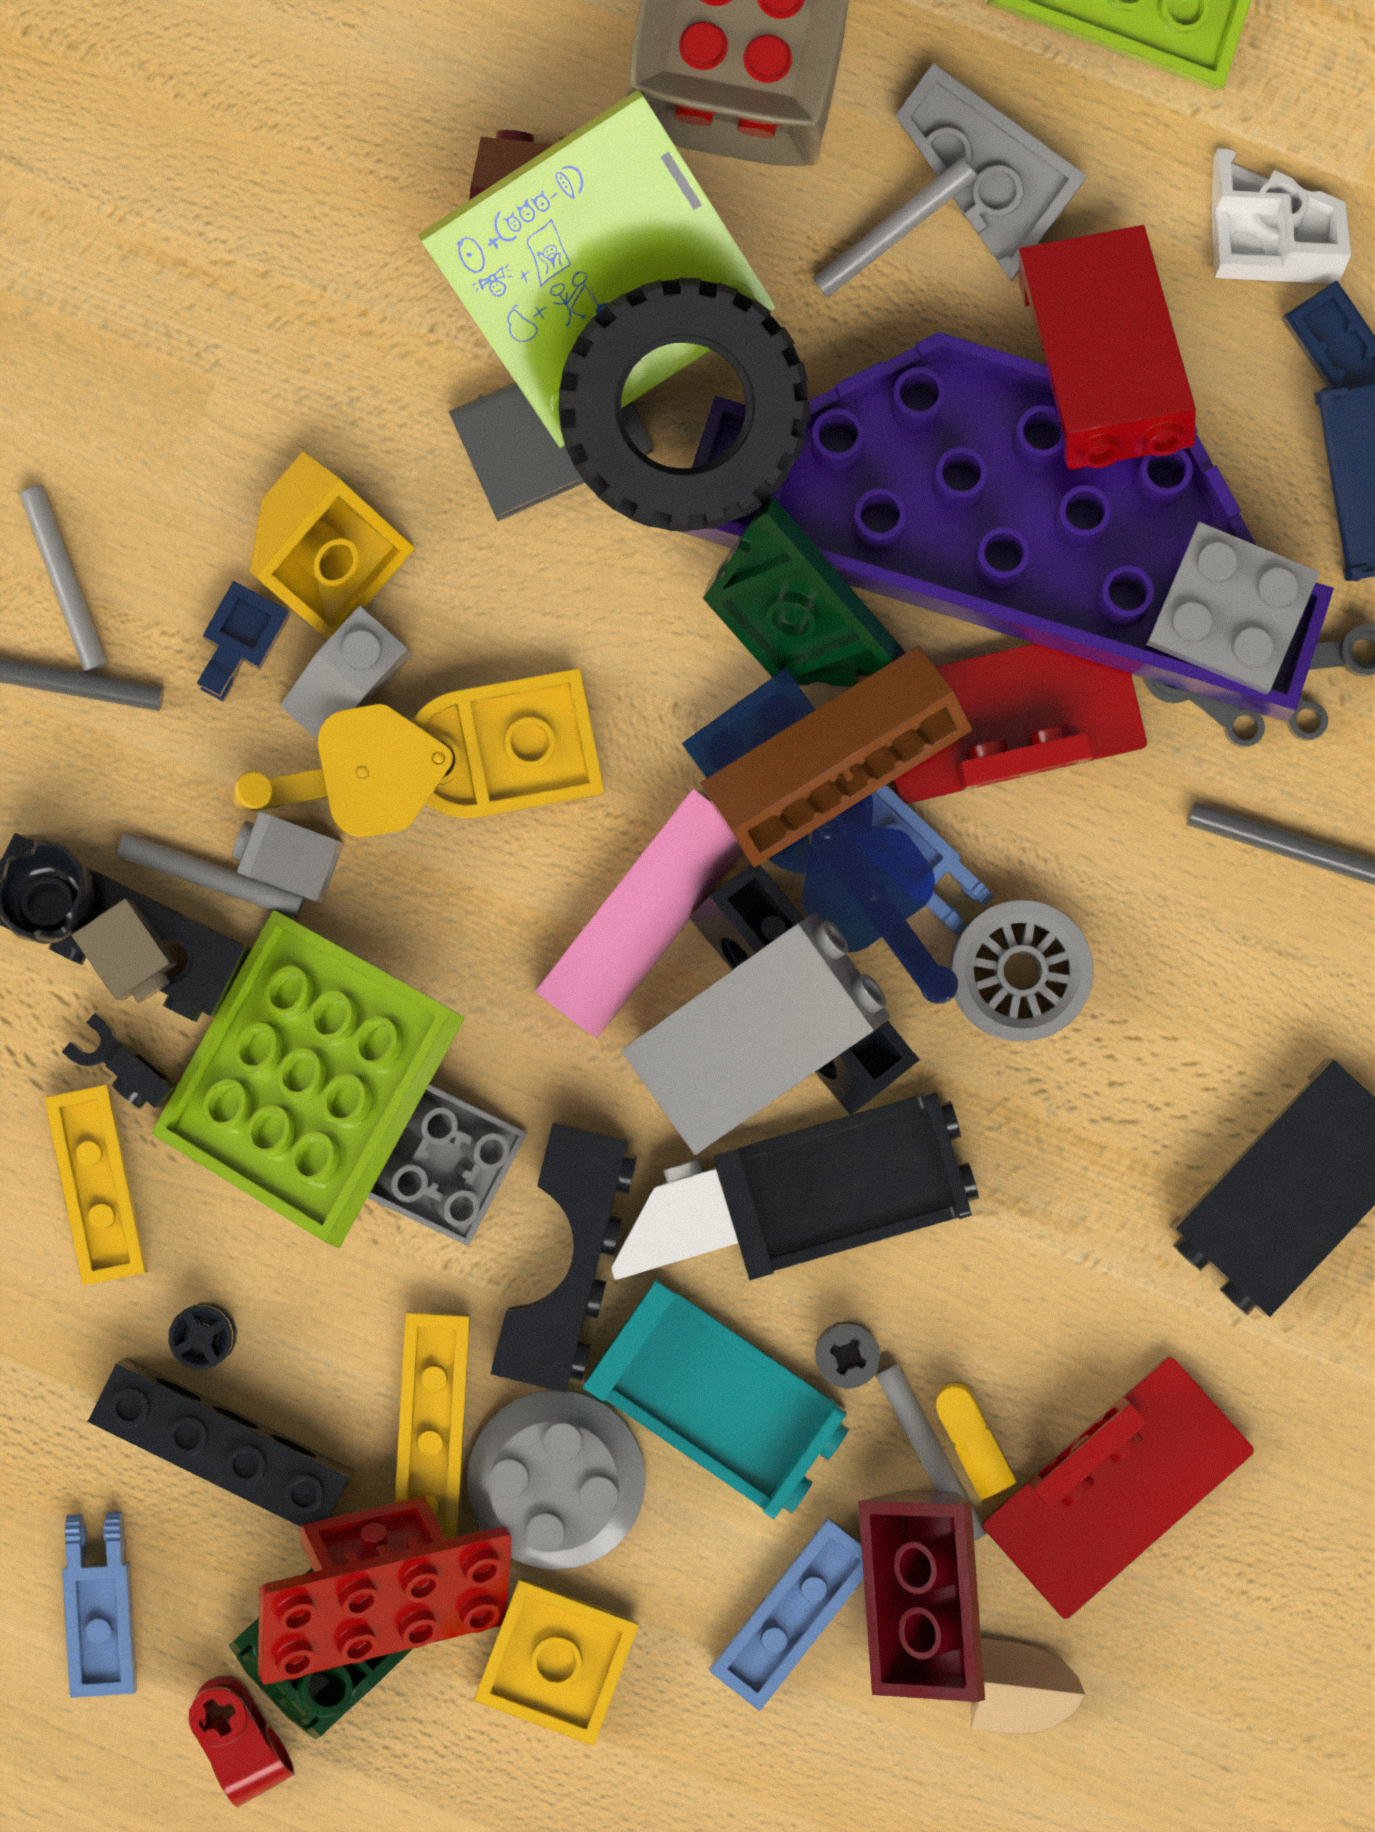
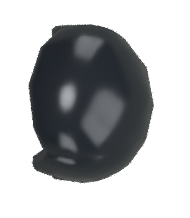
[0,840,95,944]

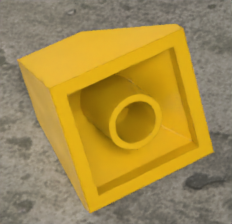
[250,451,415,640]

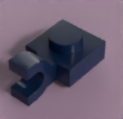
[197,581,291,702]

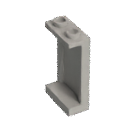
[621,913,890,1155]

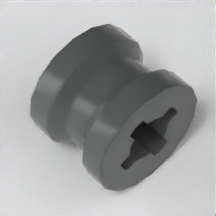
[815,1321,880,1389]

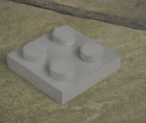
[1146,522,1320,695]

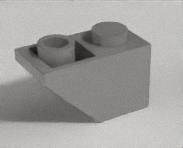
[232,811,344,903]

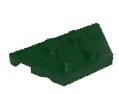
[703,497,906,686]

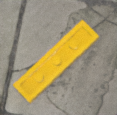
[395,1311,471,1540]

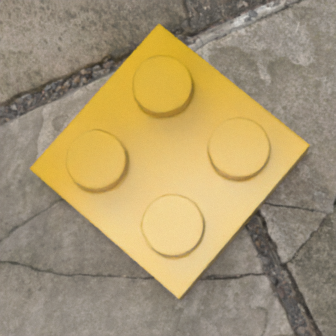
[474,1577,639,1746]

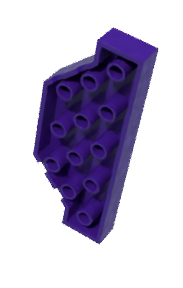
[678,332,1334,722]

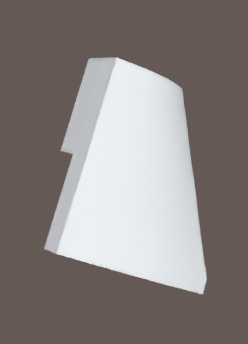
[1212,148,1351,284]

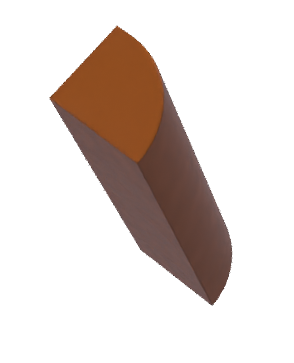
[700,645,972,868]

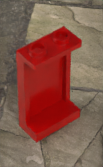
[1019,225,1196,470]

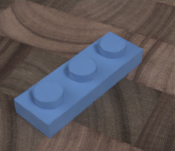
[709,1517,864,1711]

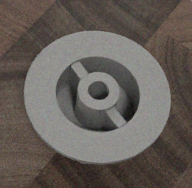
[467,1390,645,1570]

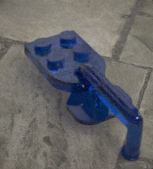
[682,668,959,1005]

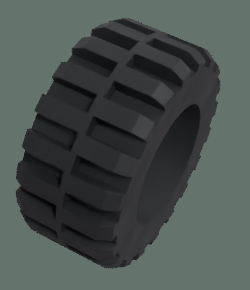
[558,277,811,532]

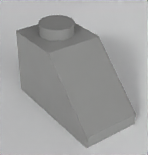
[280,606,413,739]

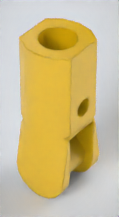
[936,1382,1017,1500]

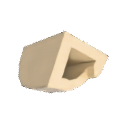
[971,1638,1085,1734]

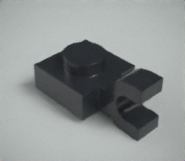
[62,1013,177,1109]

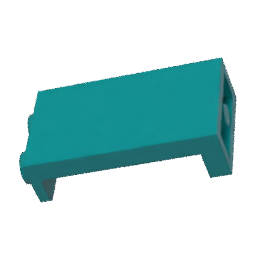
[582,1277,849,1520]

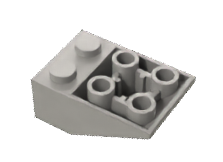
[367,1082,527,1246]

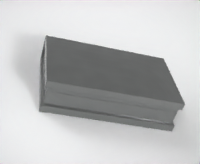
[449,382,653,522]

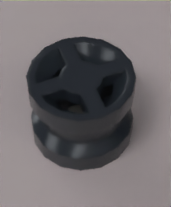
[168,1302,238,1370]

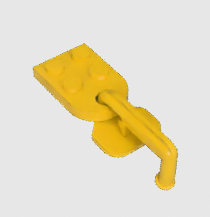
[232,668,605,838]

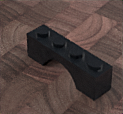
[490,1122,637,1393]

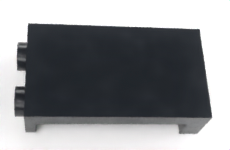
[1169,1059,1375,1317]
[713,1091,979,1281]

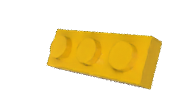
[44,1084,148,1286]

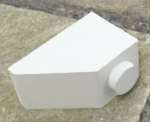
[611,1159,738,1280]

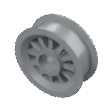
[949,900,1093,1041]

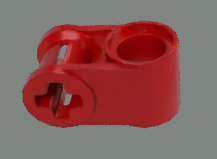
[188,1676,295,1808]

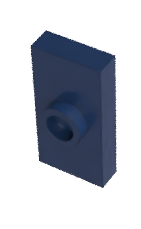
[1281,280,1375,388]

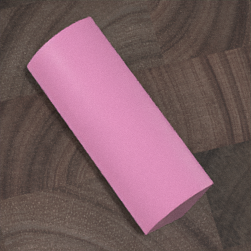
[535,789,743,1039]

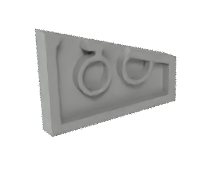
[895,63,1087,281]

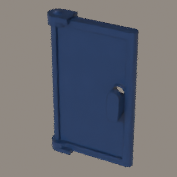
[1313,383,1375,582]

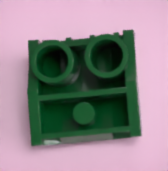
[229,1567,413,1740]

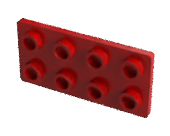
[894,643,1147,804]
[982,1357,1254,1619]
[258,1496,512,1685]

